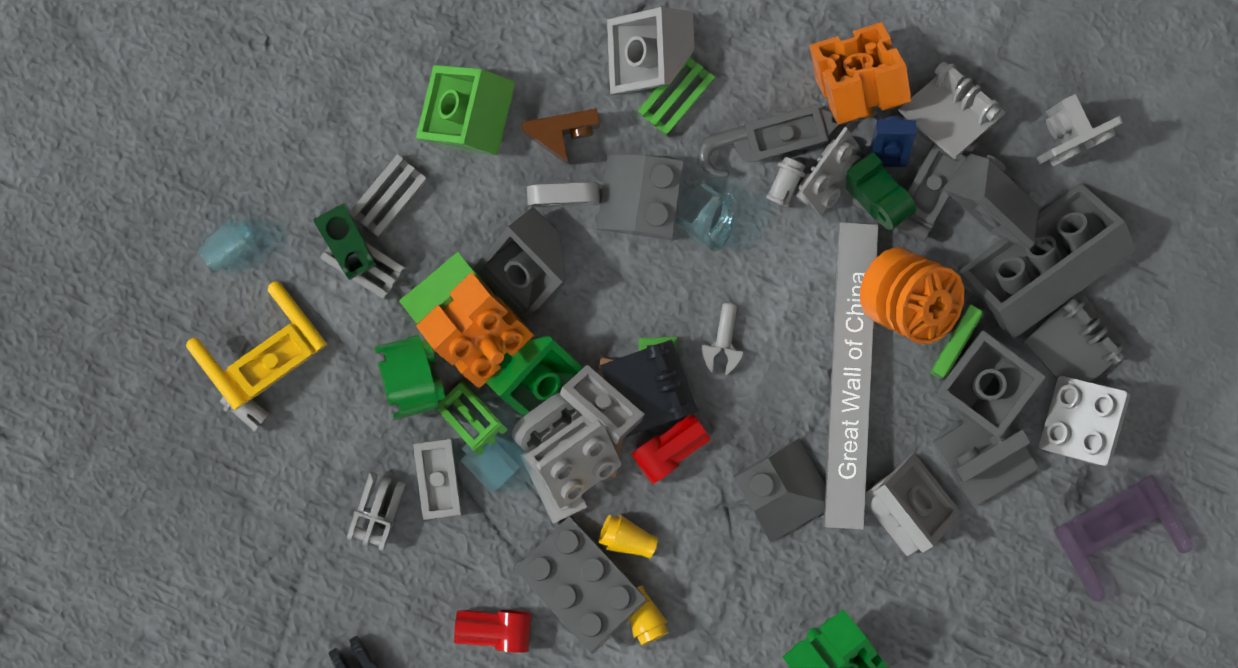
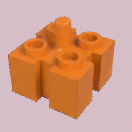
[809,22,911,125]
[416,272,534,388]

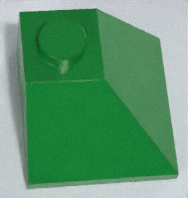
[486,336,583,417]

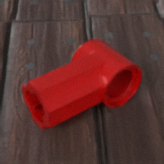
[630,413,711,485]
[454,610,532,653]

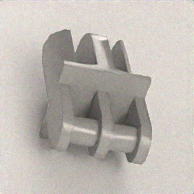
[347,471,406,551]

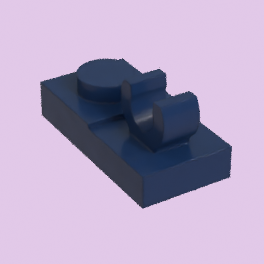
[868,116,917,167]

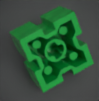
[782,609,889,668]

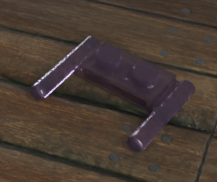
[1053,475,1192,602]

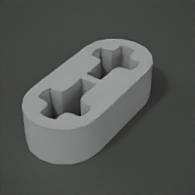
[527,183,599,207]
[512,393,582,453]

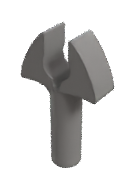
[701,302,743,375]

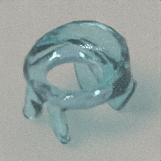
[675,182,734,252]

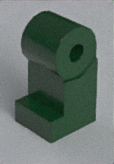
[846,152,917,230]
[313,203,377,280]

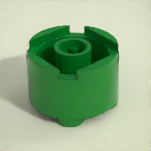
[374,335,445,421]

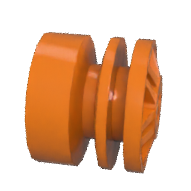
[860,247,964,344]

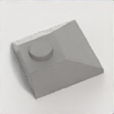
[607,7,695,95]

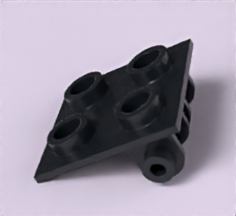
[600,339,698,437]

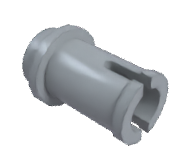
[766,157,806,208]
[220,396,270,432]

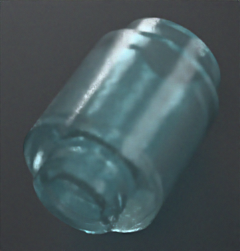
[197,218,256,273]

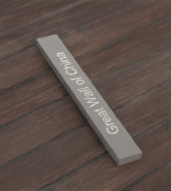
[824,222,878,530]

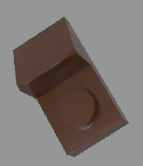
[521,108,600,164]

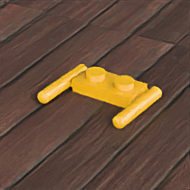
[186,281,328,411]

